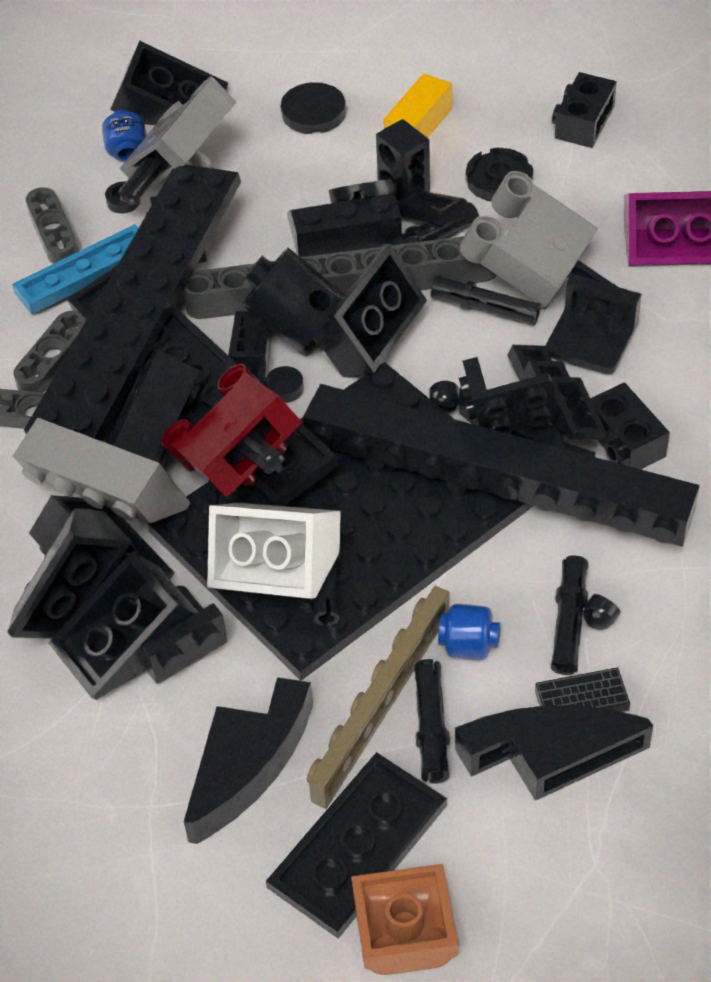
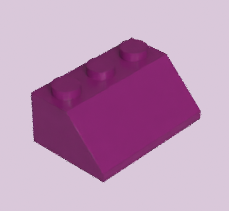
[624,191,711,265]

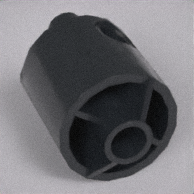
[242,247,345,355]

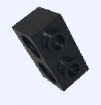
[551,72,617,148]
[376,119,430,202]
[591,382,670,469]

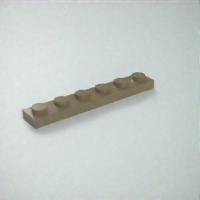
[307,585,450,809]

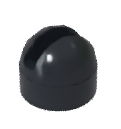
[429,381,459,413]
[583,594,621,630]

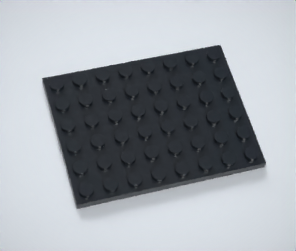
[147,362,534,681]

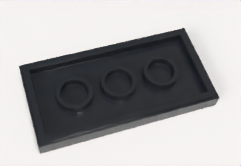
[266,752,447,939]

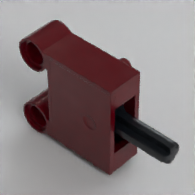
[161,364,303,497]

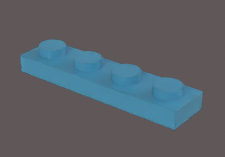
[12,224,138,314]

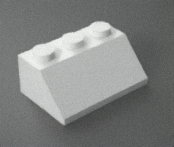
[207,503,341,599]

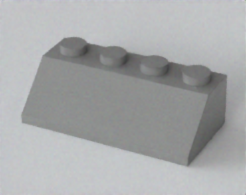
[13,418,190,523]

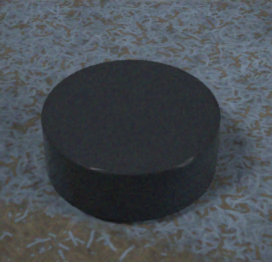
[105,181,140,214]
[266,366,304,403]

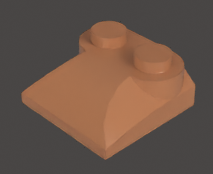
[351,864,459,975]

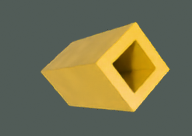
[383,73,452,138]

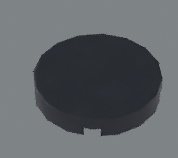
[280,82,346,134]
[465,147,534,202]
[328,179,398,203]

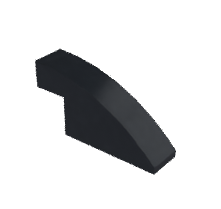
[183,677,313,844]
[455,705,653,801]

